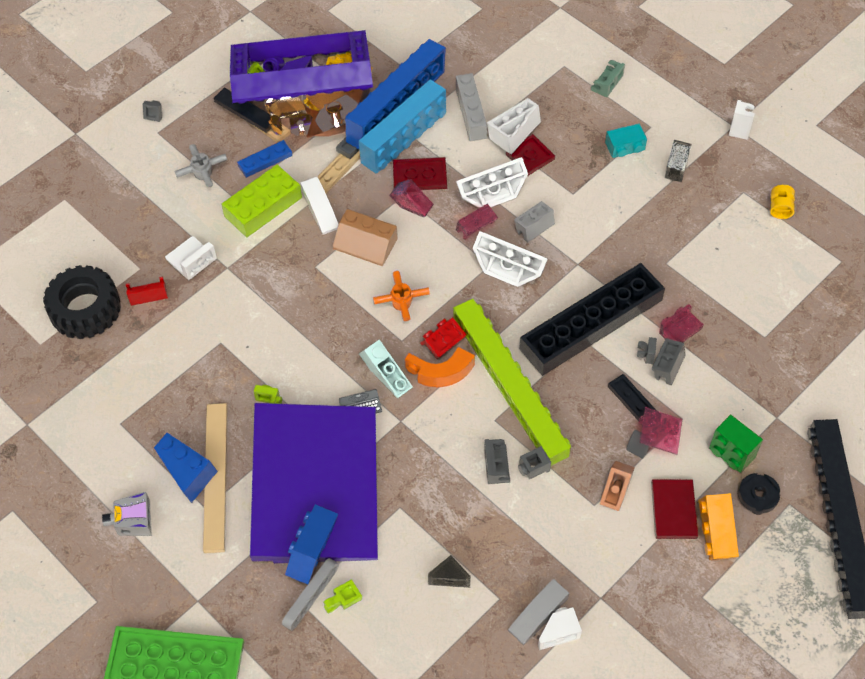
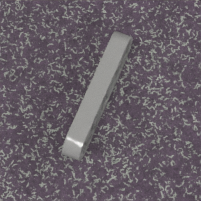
[282,558,339,631]

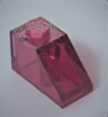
[389,179,434,217]

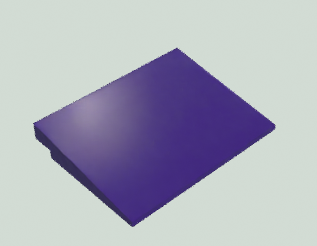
[250,403,378,564]

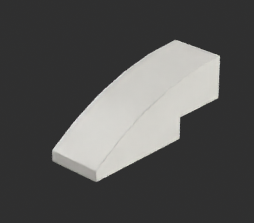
[301,177,338,235]

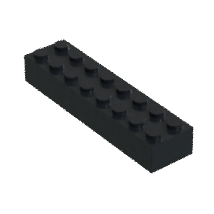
[519,263,665,376]

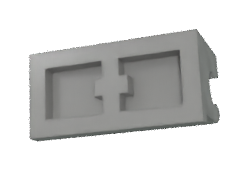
[514,201,555,243]

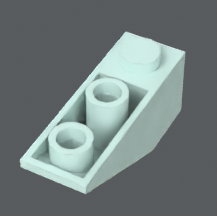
[359,340,413,398]

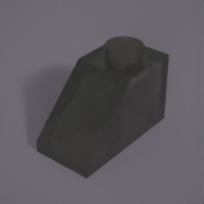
[665,140,692,182]

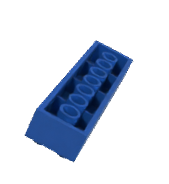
[345,39,446,150]

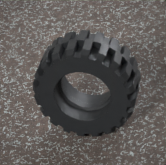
[43,265,121,339]

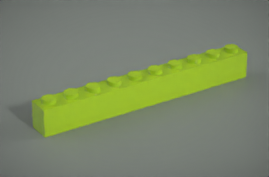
[453,299,571,466]

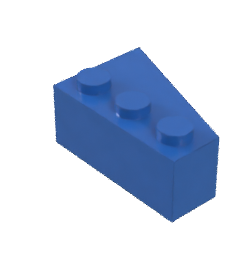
[154,433,218,503]
[285,504,338,584]

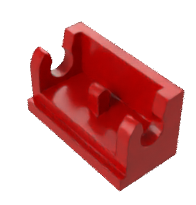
[126,277,168,306]

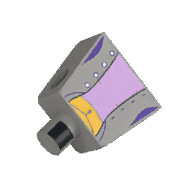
[102,492,152,536]

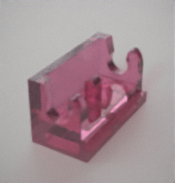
[456,203,498,240]

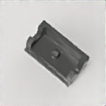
[652,338,686,385]
[484,439,510,484]

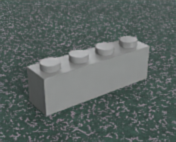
[456,73,487,141]

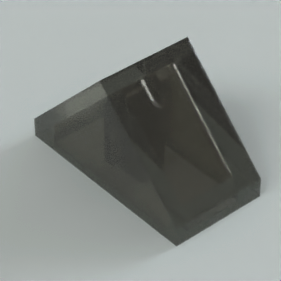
[428,555,471,588]

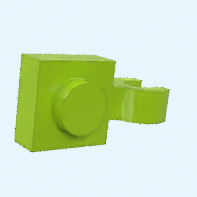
[323,579,362,614]

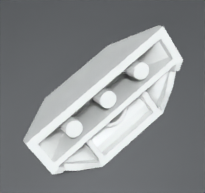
[456,157,528,210]
[473,231,548,287]

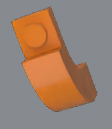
[405,347,475,387]

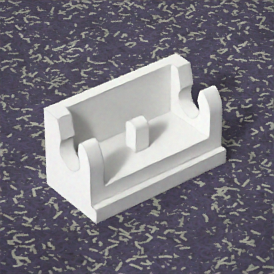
[729,100,755,140]

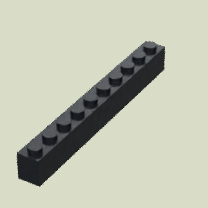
[807,419,865,619]

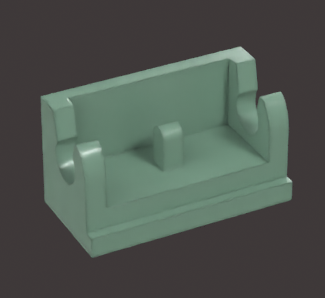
[591,60,625,97]

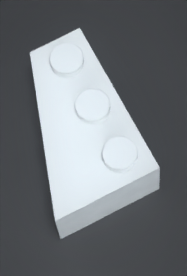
[487,98,541,154]

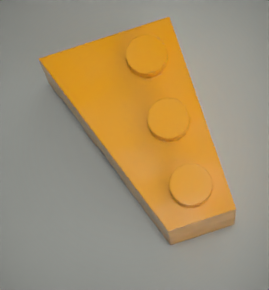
[698,493,739,560]

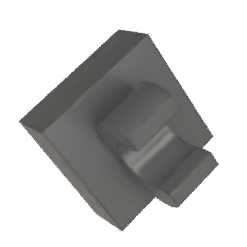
[142,100,162,122]
[637,337,657,364]

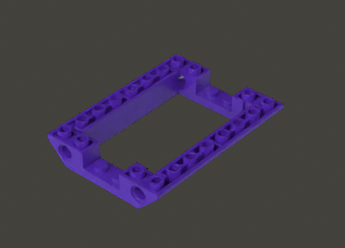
[230,30,373,103]

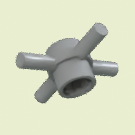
[175,144,227,187]

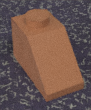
[600,461,635,511]

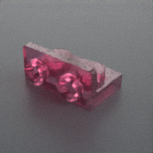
[659,304,704,342]

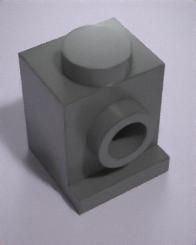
[518,446,551,479]

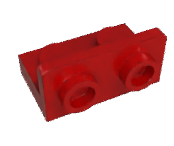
[420,317,467,359]

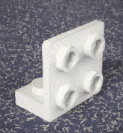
[165,236,217,280]

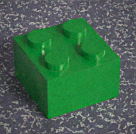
[709,414,763,473]

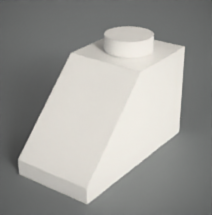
[538,607,582,650]

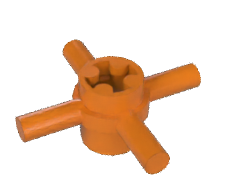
[373,271,430,321]

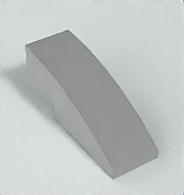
[508,579,569,646]

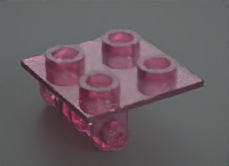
[639,407,682,455]

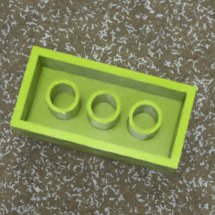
[221,164,302,238]

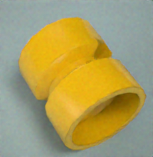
[770,185,795,219]

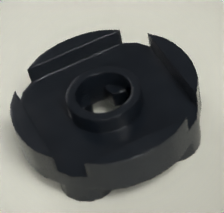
[737,473,780,515]

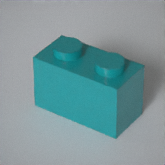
[605,123,647,158]

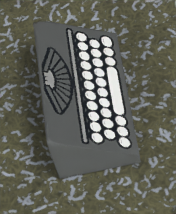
[339,389,382,414]

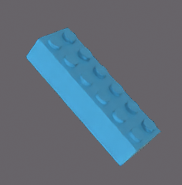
[359,79,446,174]

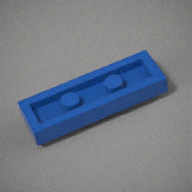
[237,140,293,178]

